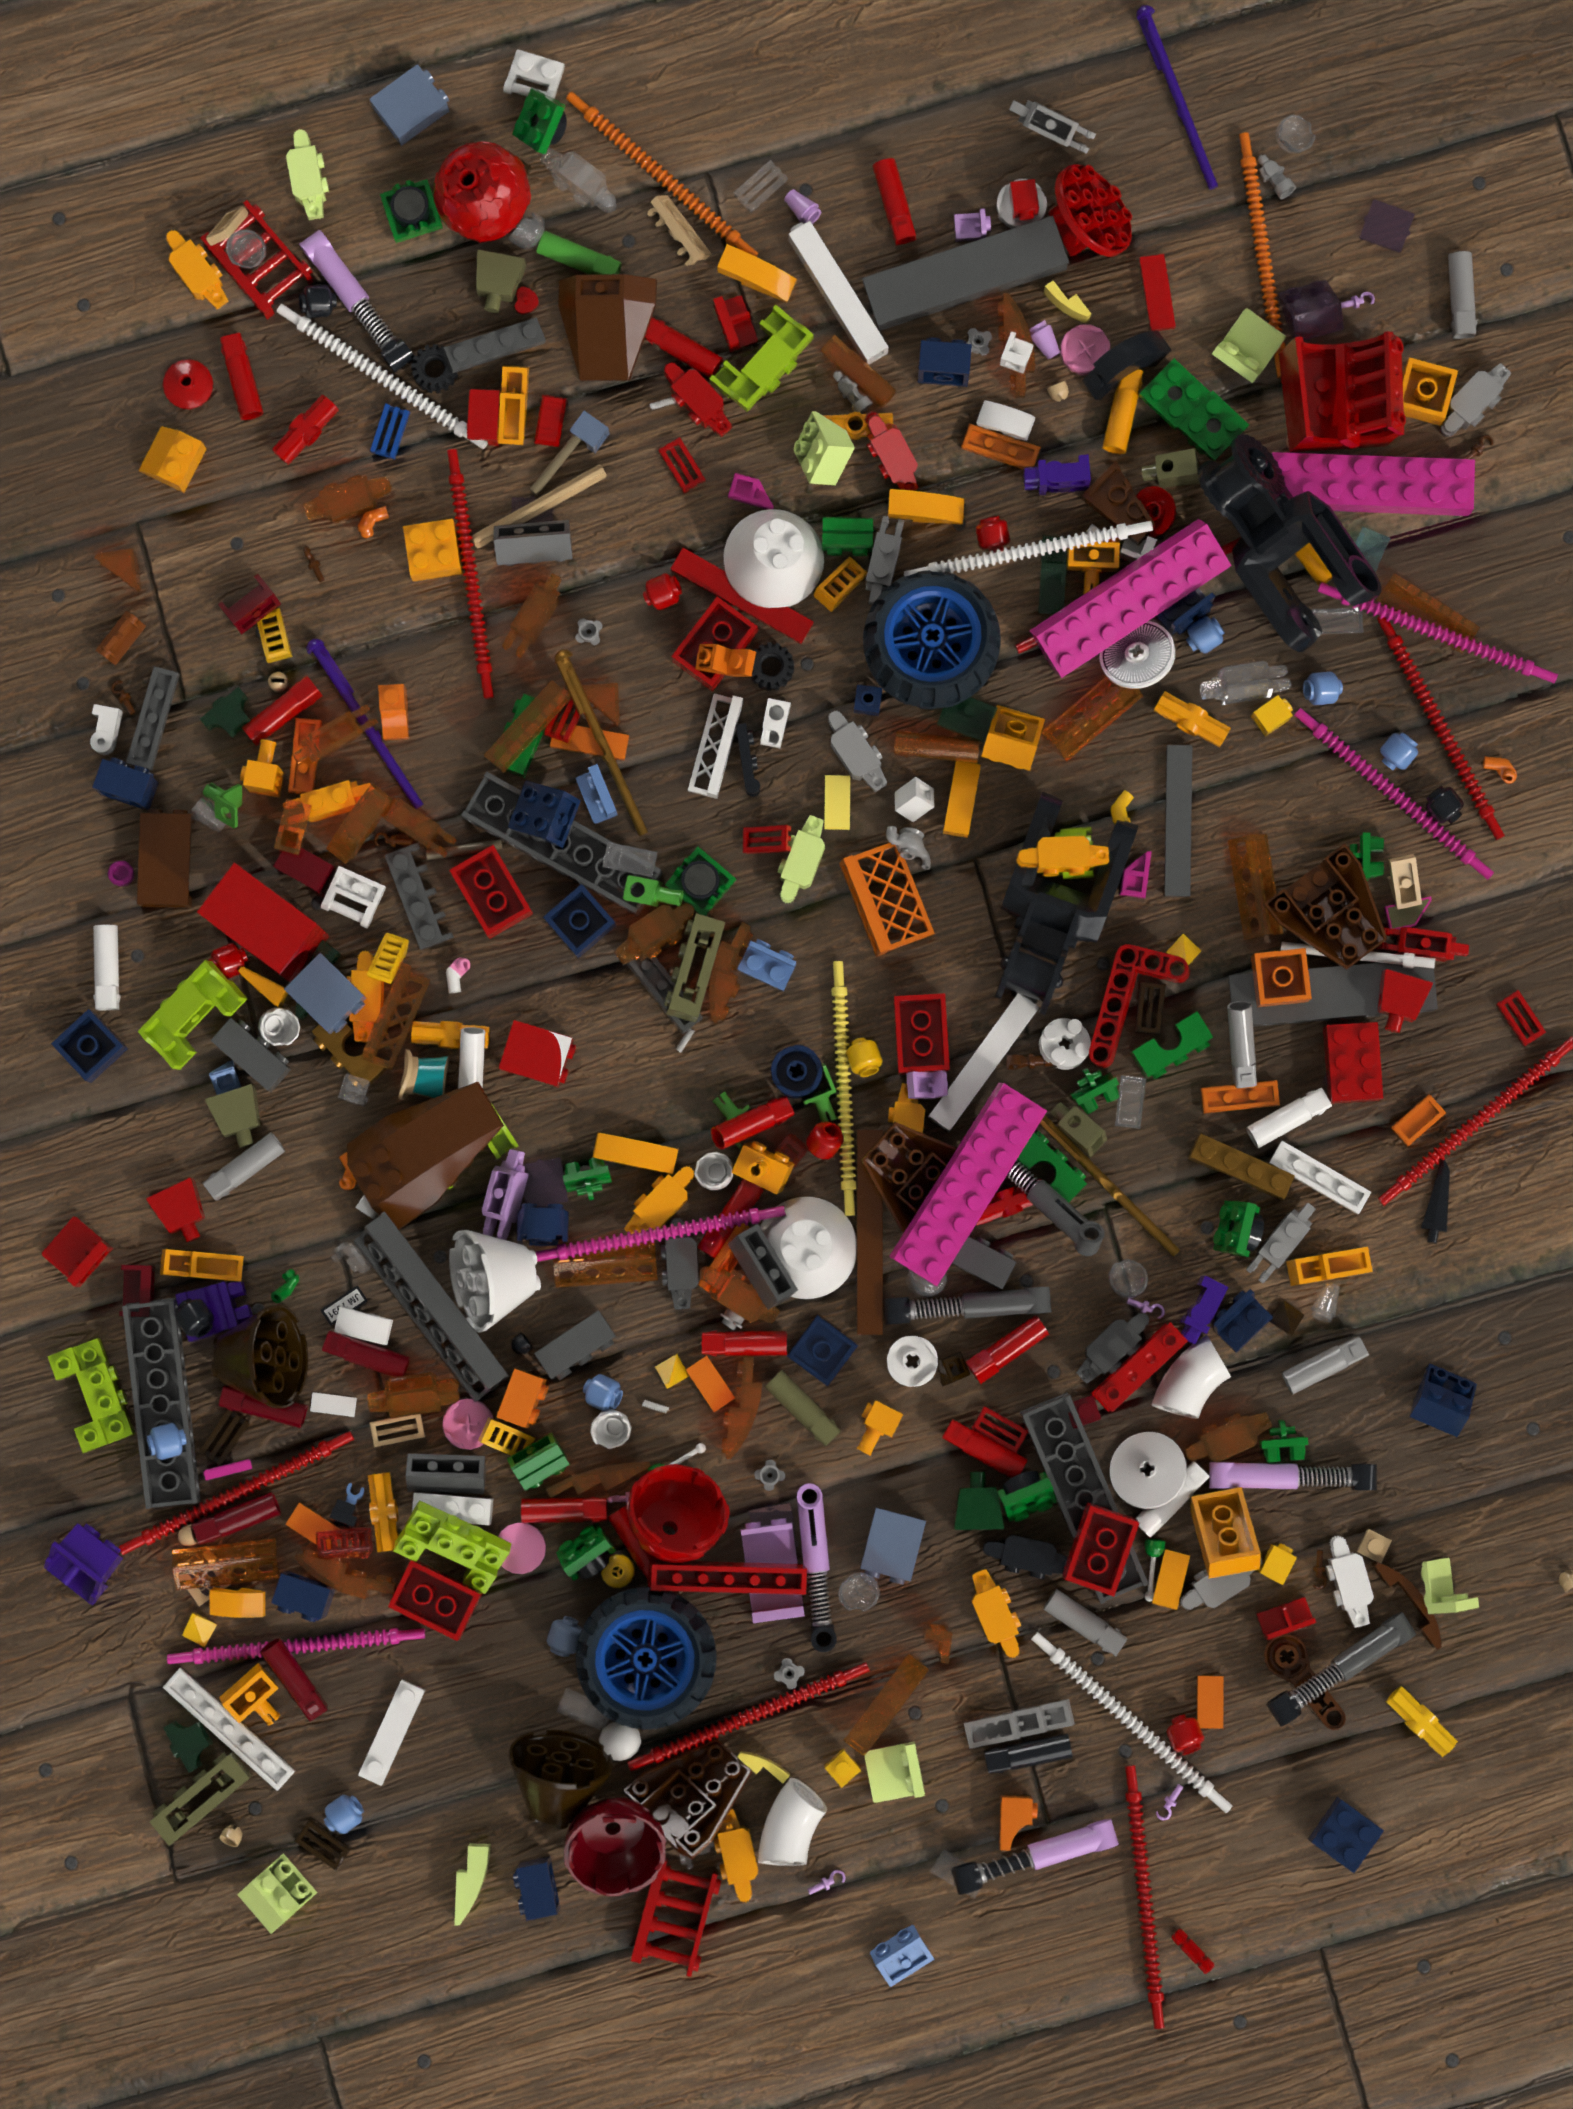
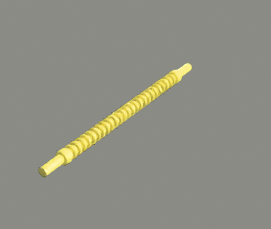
[831,961,857,1216]

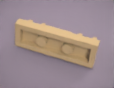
[647,195,712,266]

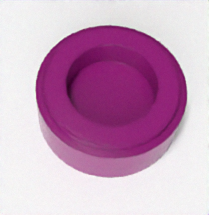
[108,861,135,887]

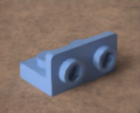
[576,764,618,824]
[737,939,796,992]
[870,1925,934,1987]

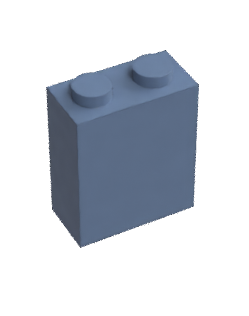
[369,64,449,146]
[284,953,366,1034]
[860,1507,926,1585]

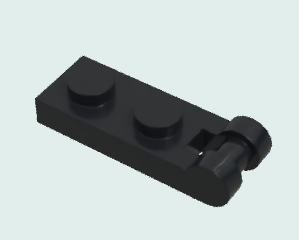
[736,723,761,797]

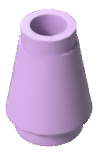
[784,189,821,224]
[1028,320,1060,360]

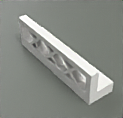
[688,694,743,799]

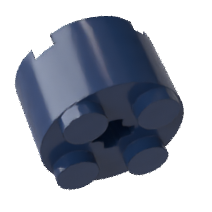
[771,1045,822,1099]
[517,1203,569,1246]

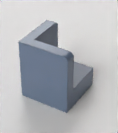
[570,411,610,453]

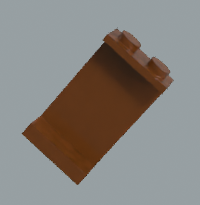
[137,809,195,908]

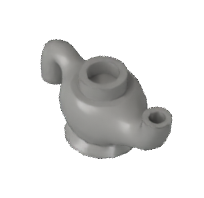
[886,826,931,870]

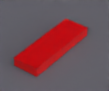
[1139,254,1176,331]

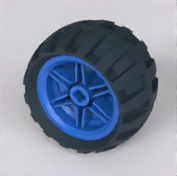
[863,570,1001,709]
[576,1587,717,1729]

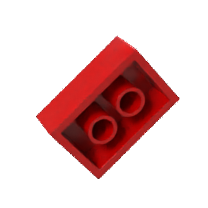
[671,596,758,692]
[449,845,533,939]
[893,993,950,1075]
[1323,1022,1383,1104]
[1062,1502,1140,1597]
[388,1560,483,1641]

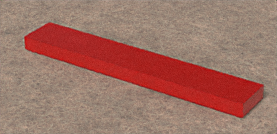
[670,548,814,645]

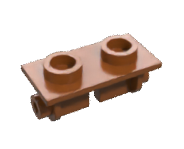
[95,611,146,666]

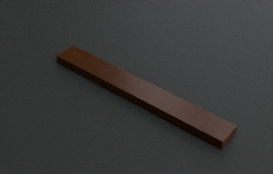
[857,1130,883,1335]

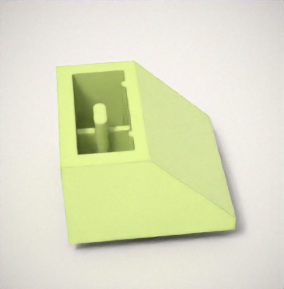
[793,411,855,486]
[237,1853,317,1934]

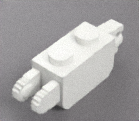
[1326,1536,1374,1628]

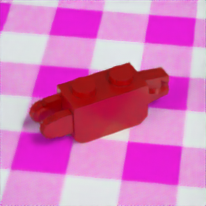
[664,362,732,437]
[864,411,918,491]
[1376,927,1469,962]

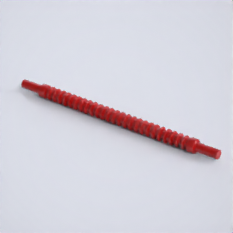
[447,449,494,699]

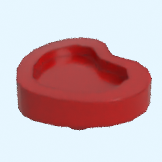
[515,287,539,314]

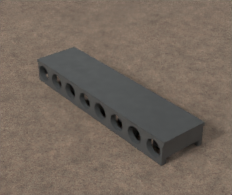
[862,216,1069,331]
[461,771,663,917]
[1228,963,1438,1027]
[353,1211,509,1402]
[122,1298,201,1509]
[1020,1392,1149,1604]

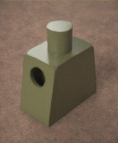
[476,250,526,313]
[1142,448,1200,488]
[205,1084,261,1148]
[1051,1102,1107,1158]

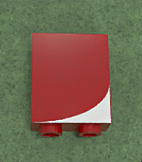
[499,1020,576,1088]

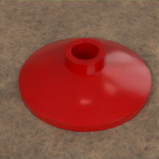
[163,360,213,409]
[1136,486,1176,537]

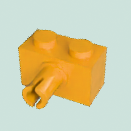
[1066,542,1120,595]
[240,739,285,798]
[731,1141,794,1195]
[856,1400,903,1456]
[219,1662,280,1726]

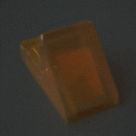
[274,799,312,855]

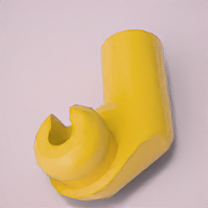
[1110,790,1134,825]

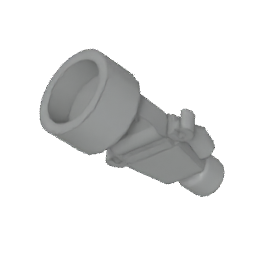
[1258,155,1296,199]
[833,370,873,413]

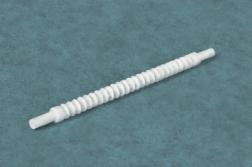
[277,304,488,450]
[904,521,1153,576]
[1031,1632,1233,1813]

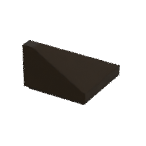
[1270,1300,1304,1336]
[939,1351,970,1387]

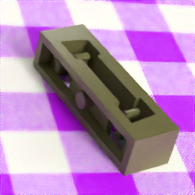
[664,913,725,1023]
[150,1752,253,1846]

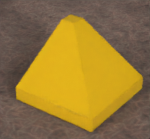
[1166,934,1202,969]
[655,1354,689,1389]
[182,1612,218,1648]

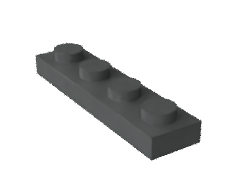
[443,317,546,374]
[126,666,180,771]
[620,938,703,1034]

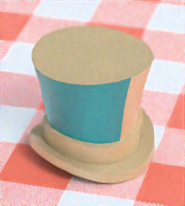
[398,1049,449,1100]

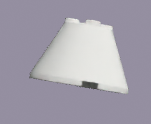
[724,509,824,608]
[760,1197,857,1299]
[449,1230,541,1332]

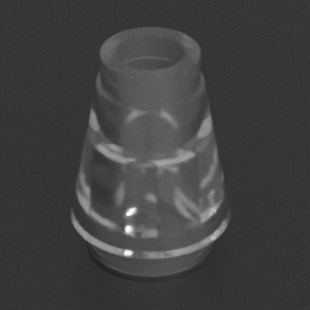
[190,797,227,833]
[1311,1282,1340,1322]

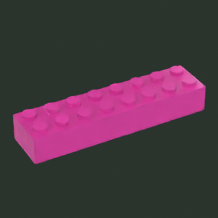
[1272,452,1475,516]
[1029,519,1231,678]
[889,1082,1047,1286]

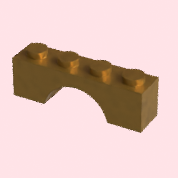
[1188,1134,1295,1200]

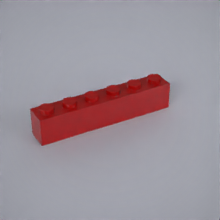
[648,1560,807,1595]

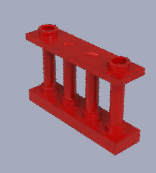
[200,200,313,320]
[1335,331,1406,449]
[1090,1322,1188,1412]
[631,1857,722,1977]

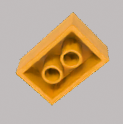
[1191,1487,1261,1579]

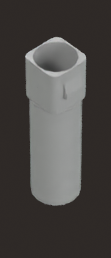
[1448,251,1477,339]
[1227,1001,1257,1088]
[203,1132,285,1201]
[1282,1336,1369,1394]
[1043,1589,1128,1656]

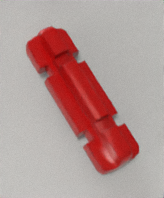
[1171,1929,1215,1974]

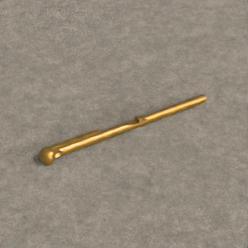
[555,649,648,836]
[1040,1107,1180,1257]

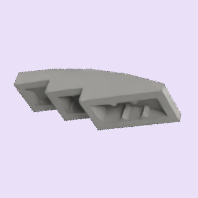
[964,1699,1075,1749]

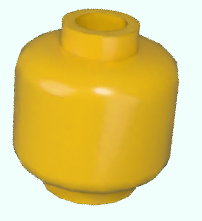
[846,1037,883,1077]
[601,1554,635,1588]

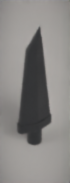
[1421,1159,1450,1244]

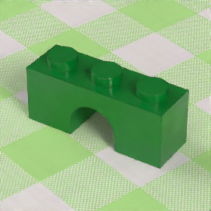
[1130,1012,1213,1080]
[1017,1131,1087,1202]

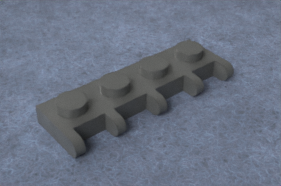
[385,843,454,950]

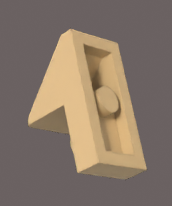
[1388,854,1422,910]

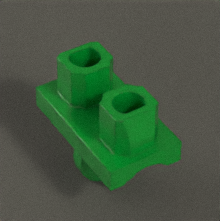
[1350,832,1384,881]
[1070,1068,1120,1114]
[563,1158,612,1201]
[1258,1420,1309,1462]

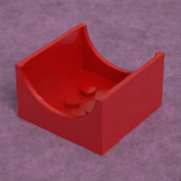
[1279,332,1399,452]
[197,863,329,982]

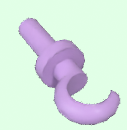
[1337,292,1375,309]
[1127,1298,1165,1319]
[607,1492,630,1505]
[1156,1784,1183,1820]
[807,1870,846,1894]

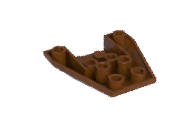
[558,274,657,381]
[1263,843,1387,970]
[861,1122,957,1233]
[623,1738,752,1859]

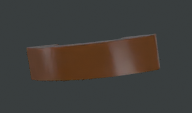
[1371,1562,1442,1650]

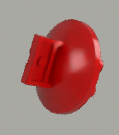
[1048,164,1132,257]

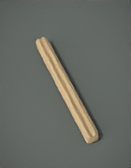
[471,465,606,549]

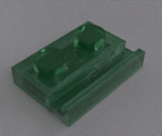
[937,697,998,743]

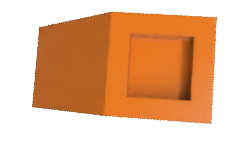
[695,644,756,677]

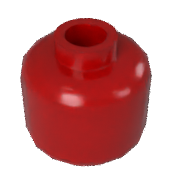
[975,516,1011,553]
[643,573,682,610]
[208,943,248,979]
[806,1122,844,1159]
[1166,1714,1205,1756]

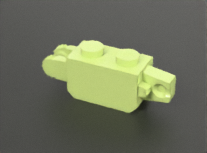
[286,129,329,220]
[777,815,825,904]

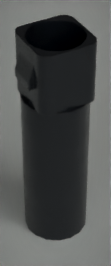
[984,1733,1073,1774]

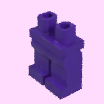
[1024,454,1091,496]
[1180,1276,1228,1344]
[175,1281,253,1342]

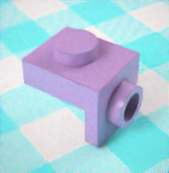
[954,209,991,242]
[906,1070,948,1099]

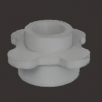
[966,328,992,356]
[575,618,602,645]
[720,1308,744,1330]
[754,1460,785,1491]
[774,1658,805,1689]

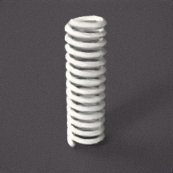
[650,398,676,410]
[676,1029,695,1053]
[642,1400,669,1414]

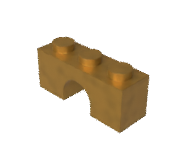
[312,1024,388,1089]

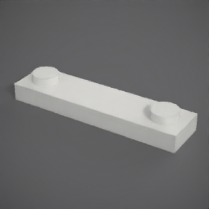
[1269,1141,1371,1215]
[358,1679,425,1786]

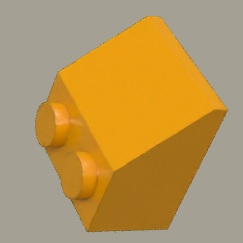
[139,426,207,493]
[981,705,1045,771]

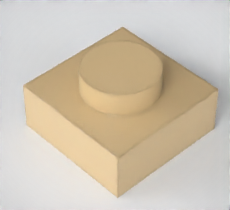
[1356,1529,1392,1563]

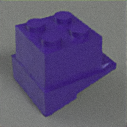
[44,1523,123,1606]

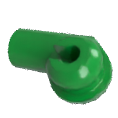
[271,1269,299,1303]

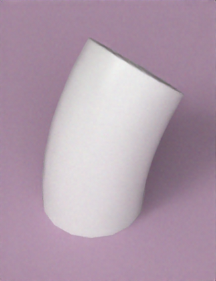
[1151,1335,1231,1419]
[758,1778,827,1866]

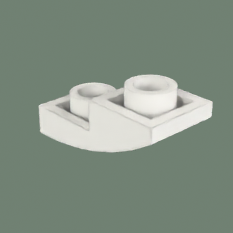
[976,400,1035,441]
[334,1307,393,1345]

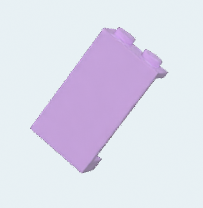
[741,1518,804,1623]

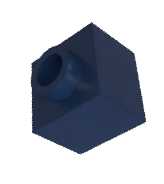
[854,685,882,716]

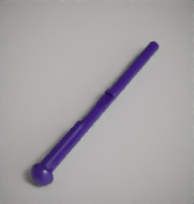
[1136,5,1218,190]
[306,639,423,810]

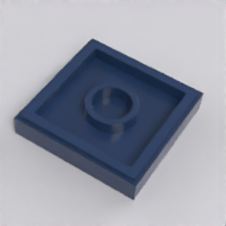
[787,1315,858,1387]

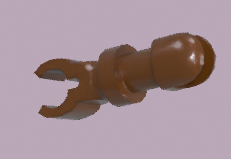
[1006,1053,1054,1070]

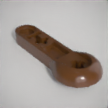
[1264,1634,1346,1730]

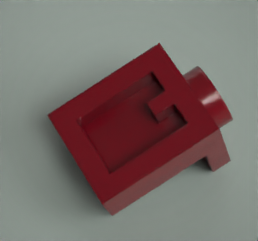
[1068,1395,1101,1429]

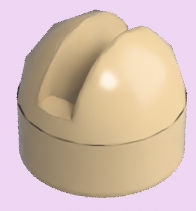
[1047,381,1069,402]
[268,672,289,693]
[178,1524,198,1546]
[1559,1570,1573,1592]
[219,1824,242,1847]

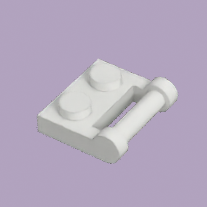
[503,49,565,98]
[321,866,386,928]

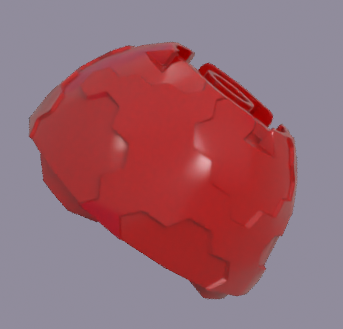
[433,141,531,242]
[627,1464,730,1563]

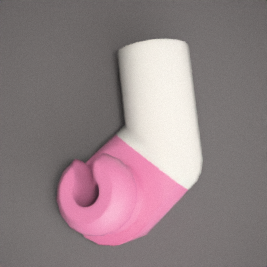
[446,957,470,994]

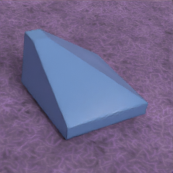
[209,1060,241,1095]

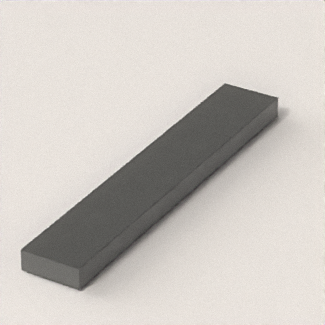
[1164,745,1192,897]

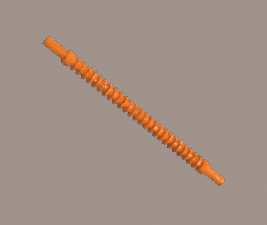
[566,92,759,257]
[1239,132,1285,378]

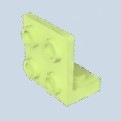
[1212,308,1286,383]
[1421,1558,1479,1614]
[864,1742,925,1803]

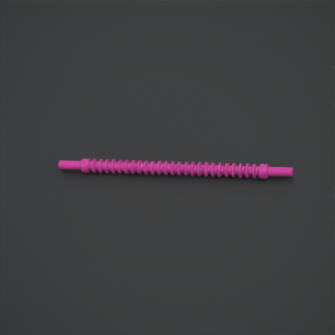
[1318,582,1558,683]
[1294,708,1494,880]
[535,1206,786,1262]
[167,1628,426,1664]

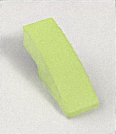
[454,1843,491,1925]

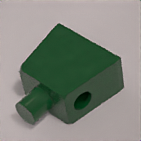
[954,1472,1004,1530]

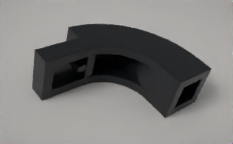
[1082,331,1172,400]

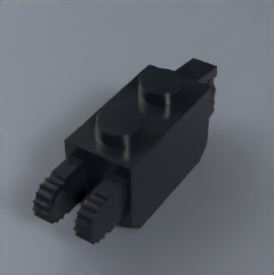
[982,1534,1068,1579]

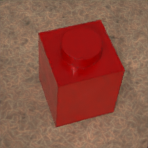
[1009,179,1039,221]

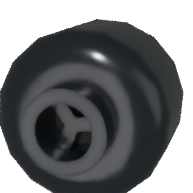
[299,284,337,318]
[1426,785,1464,824]
[175,1299,214,1338]

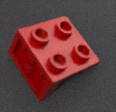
[42,1216,113,1287]

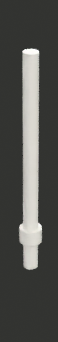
[1281,941,1435,969]

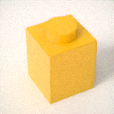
[1251,695,1293,737]
[1257,1543,1297,1585]
[824,1748,861,1788]

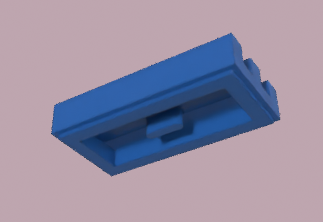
[370,403,410,460]

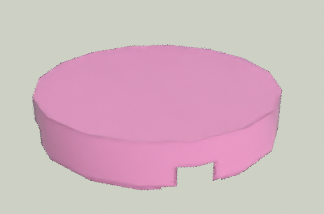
[1060,324,1110,375]
[443,1398,493,1450]
[498,1522,546,1574]

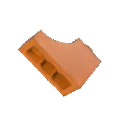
[378,684,409,741]
[999,1795,1038,1851]

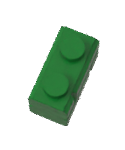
[822,517,873,556]
[507,1432,570,1491]

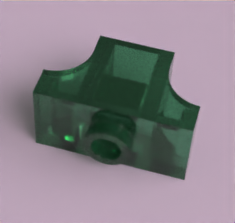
[200,687,250,738]
[163,1721,213,1773]

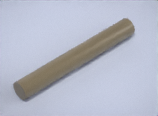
[529,435,581,495]
[426,839,503,860]

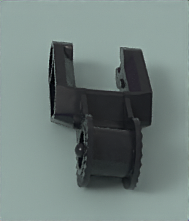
[1197,434,1381,652]
[995,792,1139,1015]

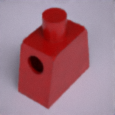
[1378,969,1433,1033]
[146,1178,205,1243]

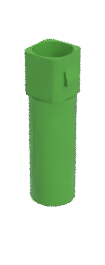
[537,231,622,275]

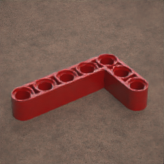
[1089,944,1190,1068]

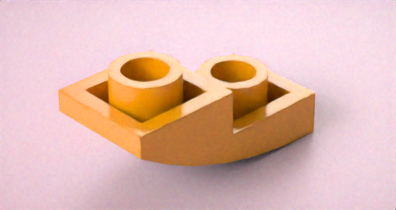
[1152,1549,1190,1610]
[209,1587,266,1618]

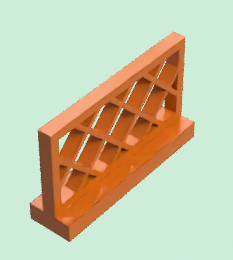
[839,843,935,957]

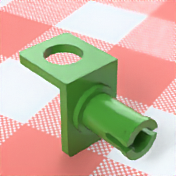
[203,782,242,829]
[623,875,684,907]
[802,1063,837,1122]
[712,1092,751,1150]

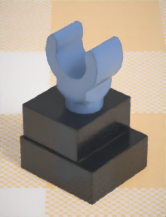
[329,1483,365,1531]

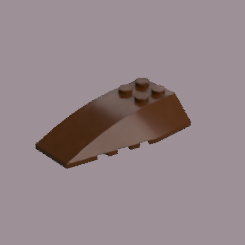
[347,1082,504,1230]

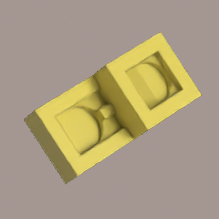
[1044,280,1091,323]
[824,775,850,830]
[737,1751,790,1784]

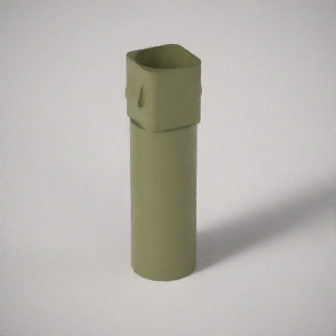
[765,1370,841,1446]

